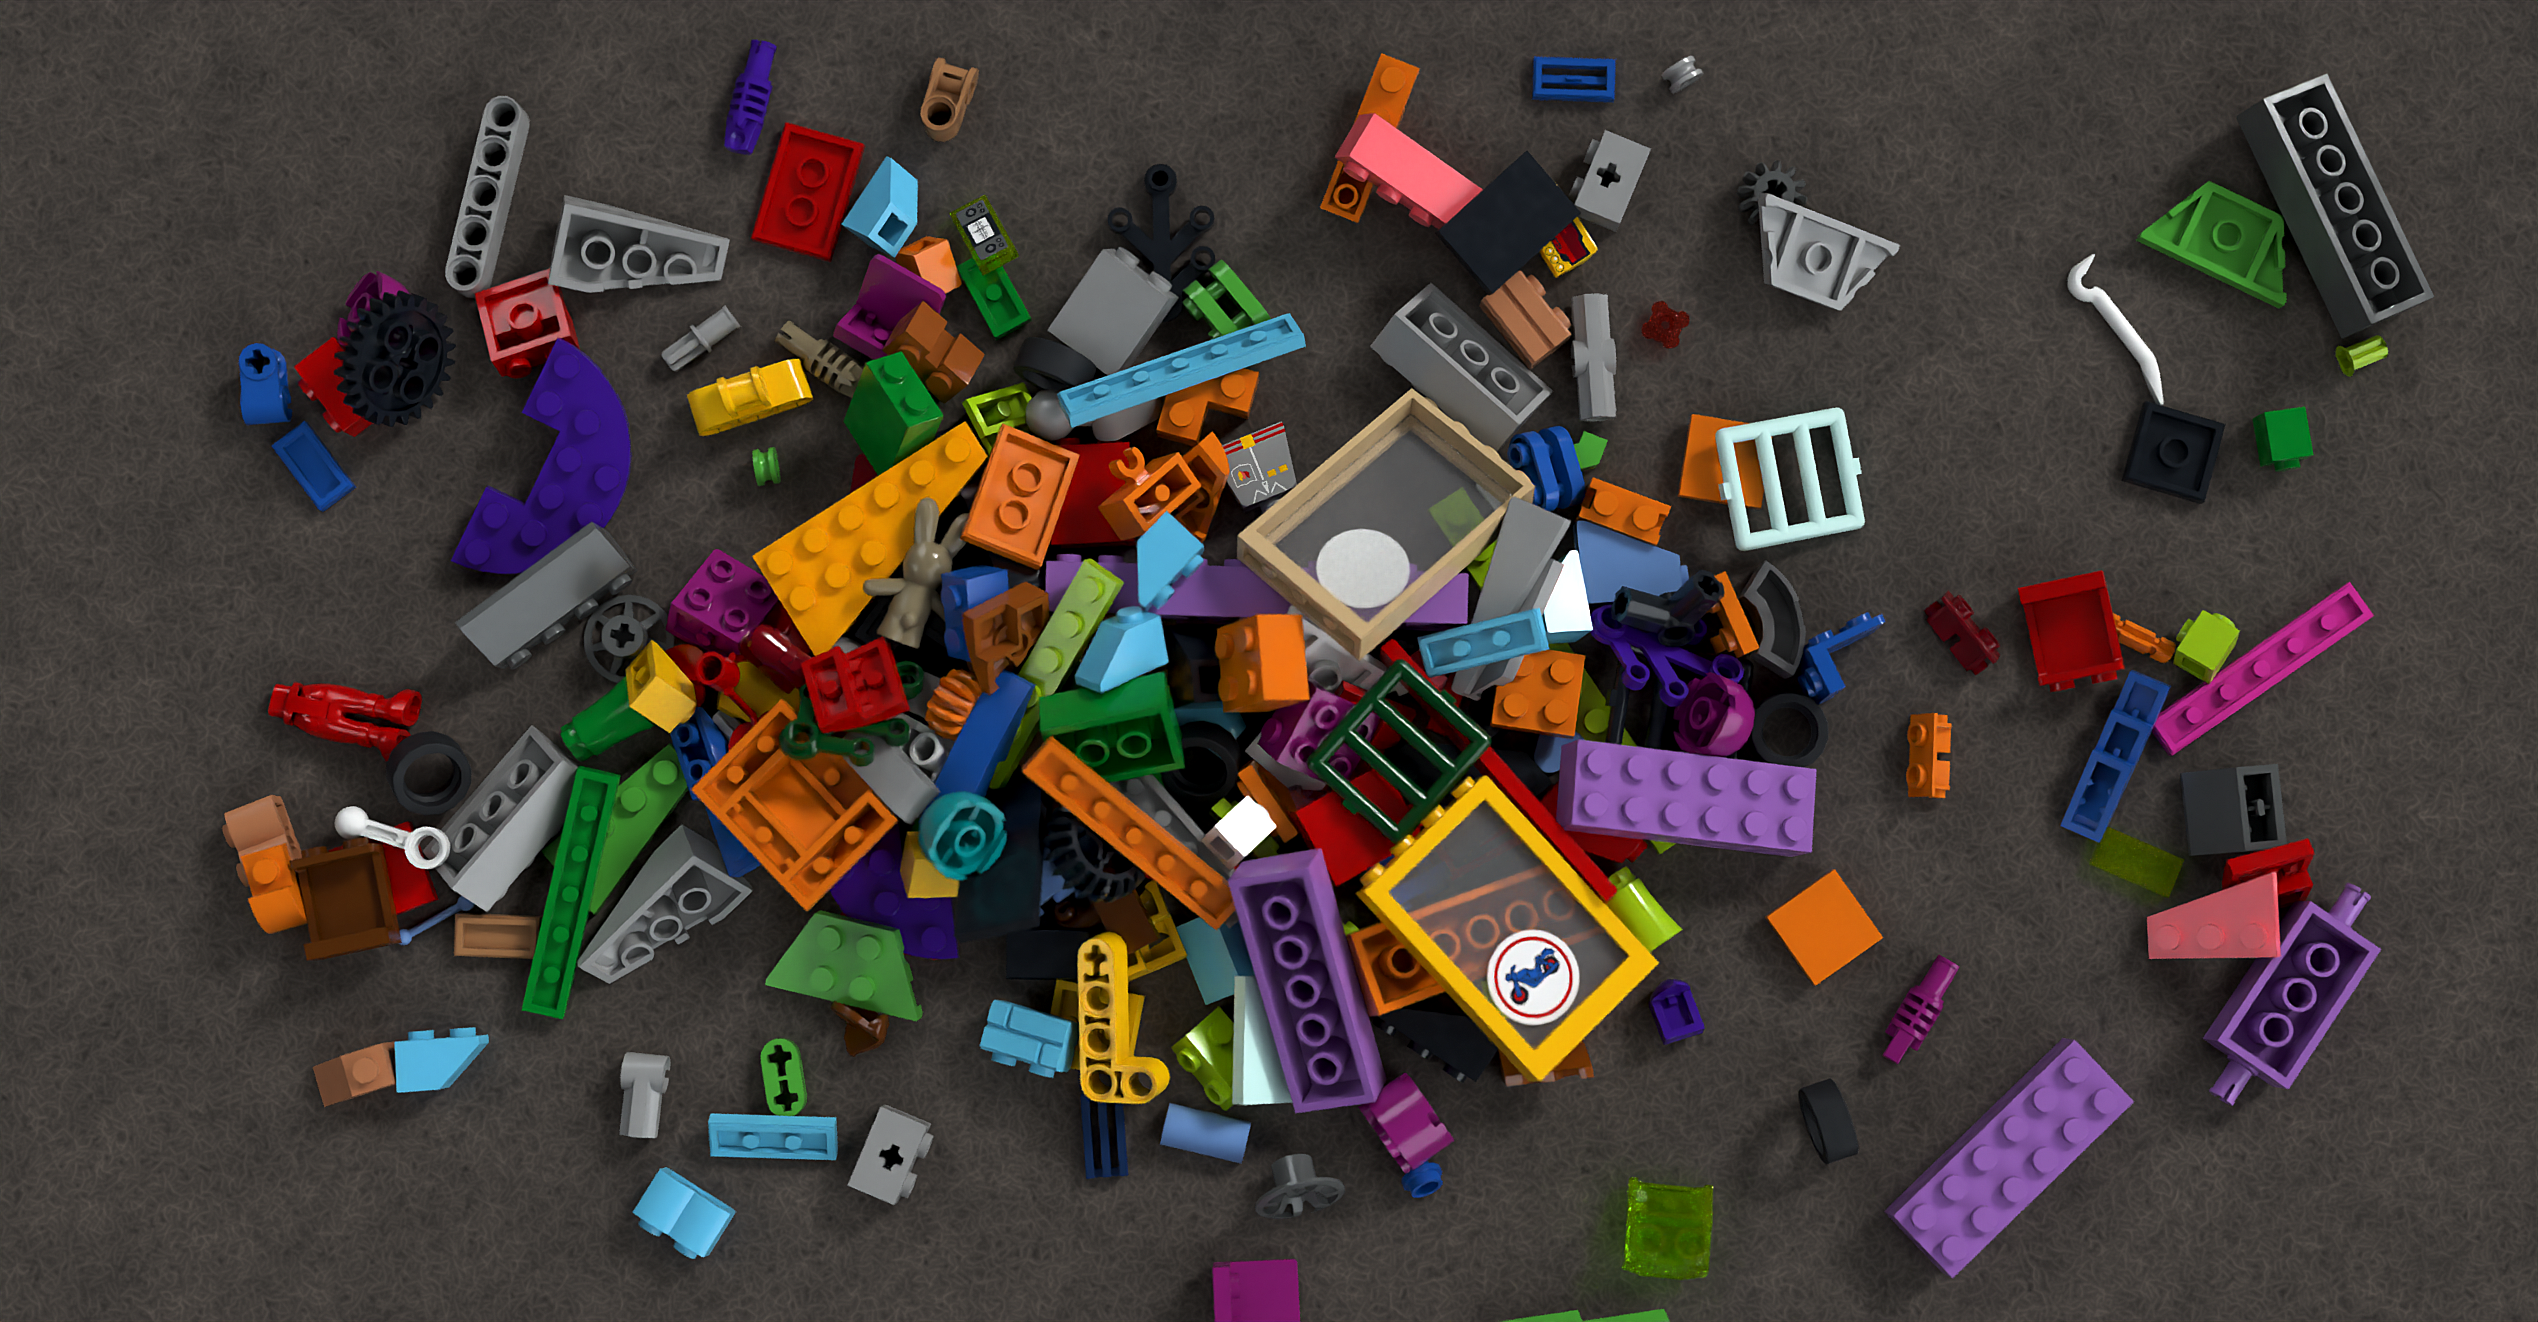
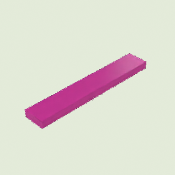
[2152,582,2374,756]

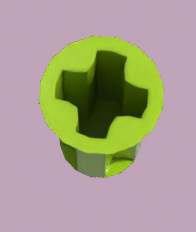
[2335,335,2388,377]

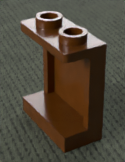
[289,837,402,961]

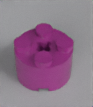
[1358,1072,1454,1174]

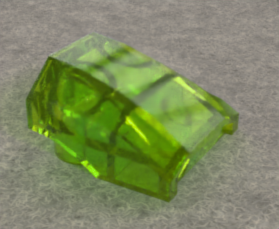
[1622,1177,1713,1280]

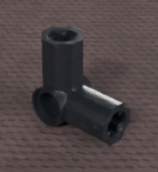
[1611,569,1725,647]

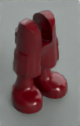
[738,624,817,723]

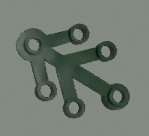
[779,661,924,767]

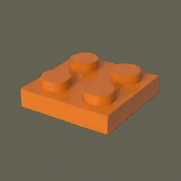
[1490,650,1585,739]

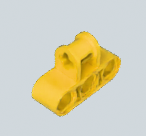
[687,359,813,436]

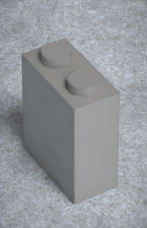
[1048,247,1179,376]

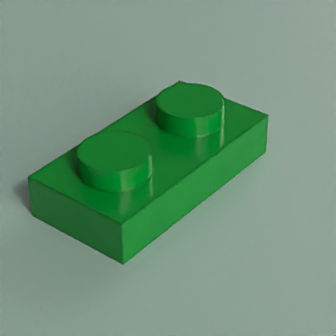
[956,253,1032,341]

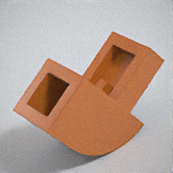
[240,843,307,934]

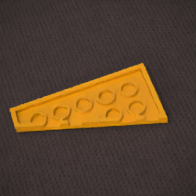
[752,421,989,656]

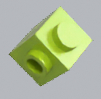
[2173,610,2240,684]

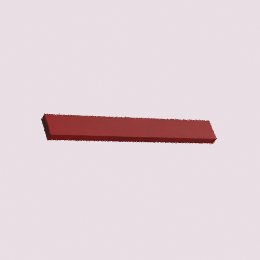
[1378,639,1618,905]

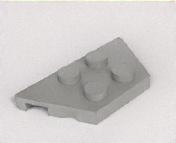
[1758,192,1900,311]

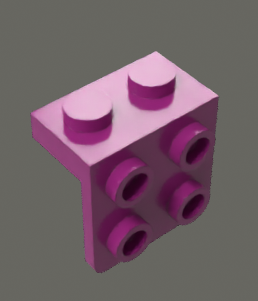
[833,254,946,360]
[1257,675,1380,783]

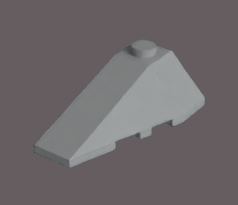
[548,195,730,293]

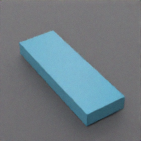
[1417,608,1549,678]
[708,1114,838,1160]

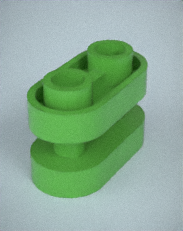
[1182,259,1271,340]

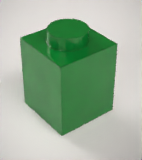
[2252,407,2314,472]

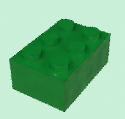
[1039,672,1185,783]

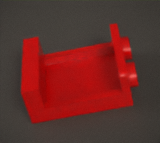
[2018,570,2125,693]

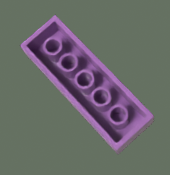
[1556,740,1816,857]
[1228,848,1387,1113]
[1884,1038,2134,1278]

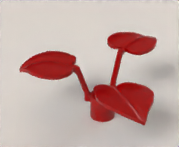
[665,601,813,751]

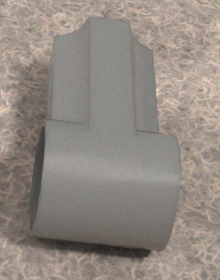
[619,1052,671,1138]

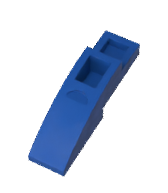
[670,707,762,877]

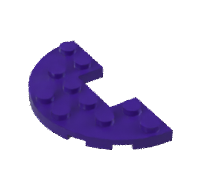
[451,337,632,574]
[830,713,959,960]

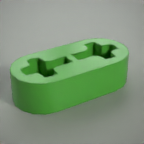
[761,1038,807,1116]

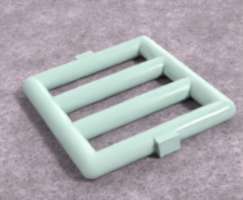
[1715,407,1865,551]

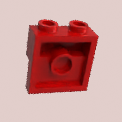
[474,268,580,378]

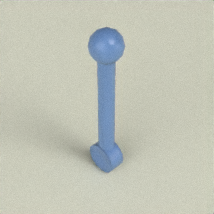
[399,895,475,945]

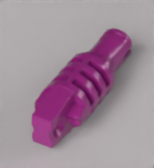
[1883,955,1960,1064]

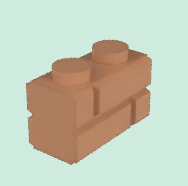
[1479,270,1572,370]

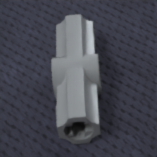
[1571,293,1616,422]

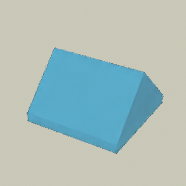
[1176,917,1255,1005]

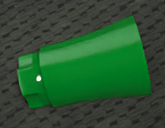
[560,676,657,762]

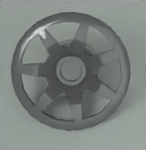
[584,595,674,683]
[1255,1154,1345,1219]

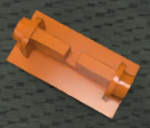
[1906,713,1952,798]

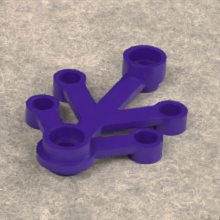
[1590,605,1744,707]

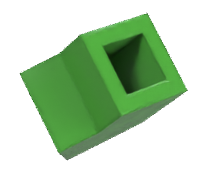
[1574,431,1608,471]

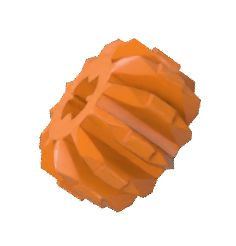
[925,669,983,742]

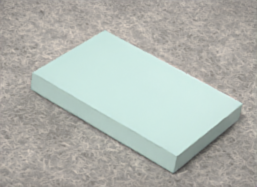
[1233,976,1293,1105]

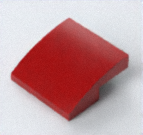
[801,636,910,733]
[2222,839,2315,909]

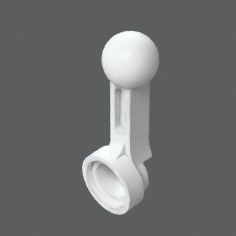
[335,806,450,869]

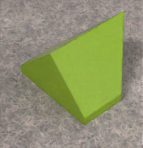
[962,382,1032,455]

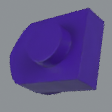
[1648,979,1705,1045]

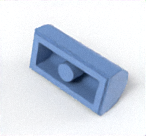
[1160,1103,1251,1164]

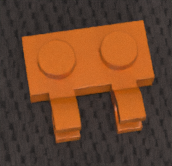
[1706,571,1759,658]

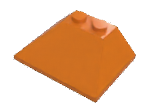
[691,699,899,911]

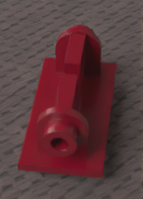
[1923,590,2000,676]

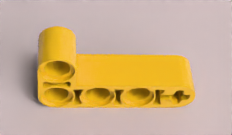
[1078,931,1170,1104]

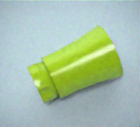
[1606,866,1683,952]

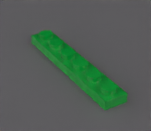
[521,766,621,1019]

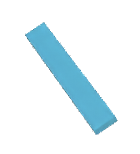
[1057,313,1306,428]

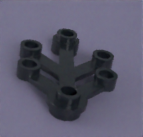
[1108,164,1215,323]

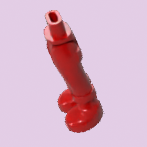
[268,682,422,762]

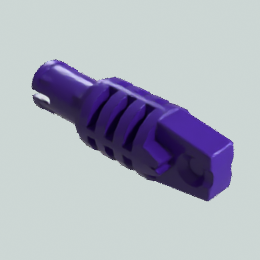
[724,40,777,155]

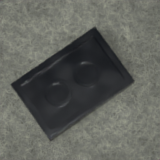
[1435,151,1581,296]

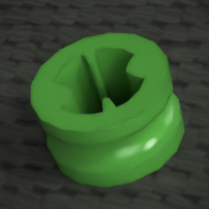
[752,447,781,486]

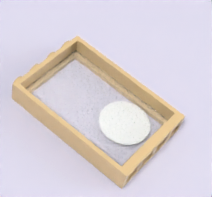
[1237,388,1535,661]

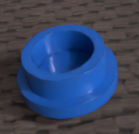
[1401,1161,1443,1198]

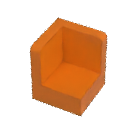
[895,236,962,294]

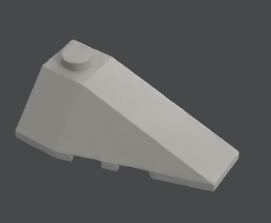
[577,825,753,984]

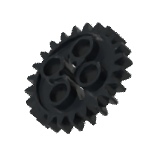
[334,291,456,427]

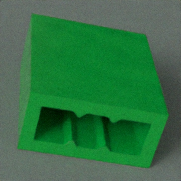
[843,351,944,476]

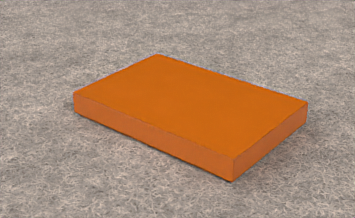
[960,423,1080,570]

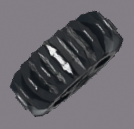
[1041,804,1146,904]

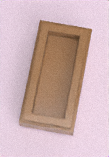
[454,913,542,959]

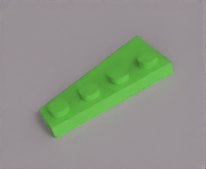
[541,743,688,915]

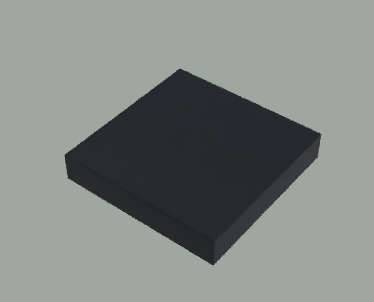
[2121,401,2226,504]

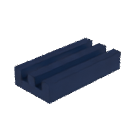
[1080,1094,1129,1179]

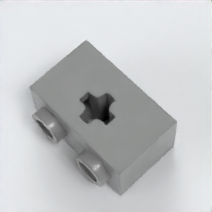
[1568,130,1651,232]
[847,1104,934,1205]

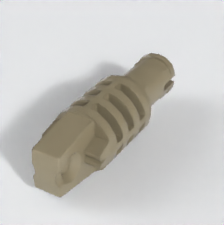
[775,321,864,398]

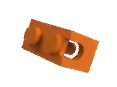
[1574,477,1671,546]

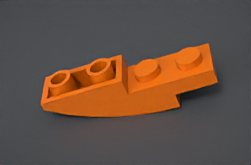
[1320,53,1420,223]

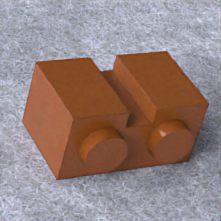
[882,301,985,404]

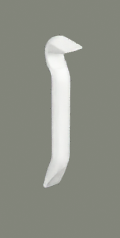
[2067,254,2163,405]

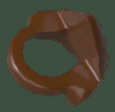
[830,1001,890,1057]

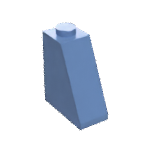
[1573,521,1689,607]

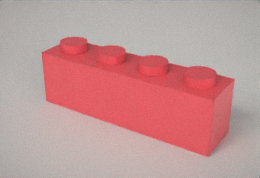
[1335,113,1483,230]

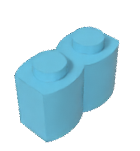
[633,1167,736,1259]

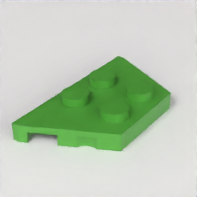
[2136,181,2287,309]
[765,910,923,1021]

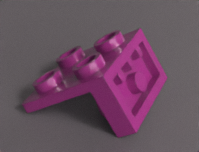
[665,549,780,658]
[1213,1258,1300,1322]

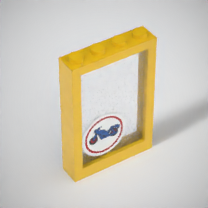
[1356,775,1659,1082]

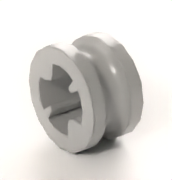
[1661,56,1704,93]

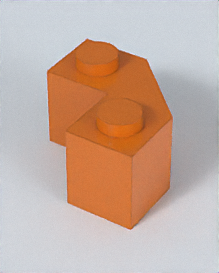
[1156,368,1259,446]

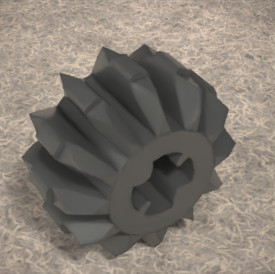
[1736,160,1808,225]

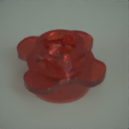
[1641,301,1690,349]

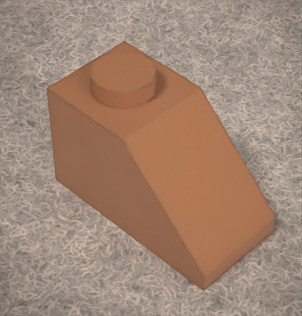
[313,1042,396,1107]

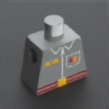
[1222,421,1297,513]

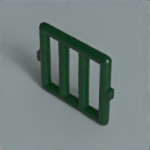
[1307,659,1491,845]

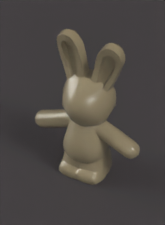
[863,497,969,649]

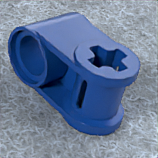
[239,343,292,425]

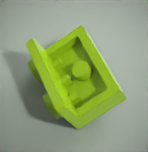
[1172,1007,1234,1111]

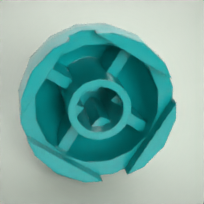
[919,791,1007,880]

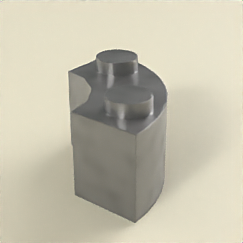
[1738,561,1806,679]

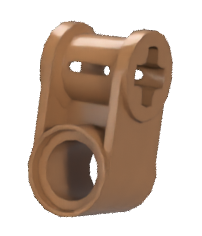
[920,57,979,142]

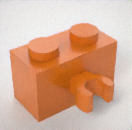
[1098,447,1202,541]

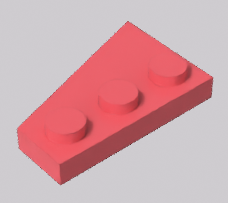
[2147,872,2281,959]

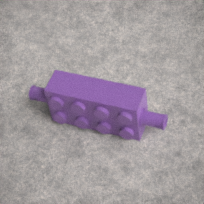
[2203,883,2381,1106]

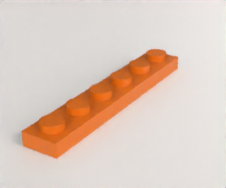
[1022,736,1236,931]

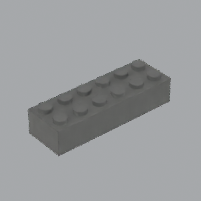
[2236,74,2434,339]

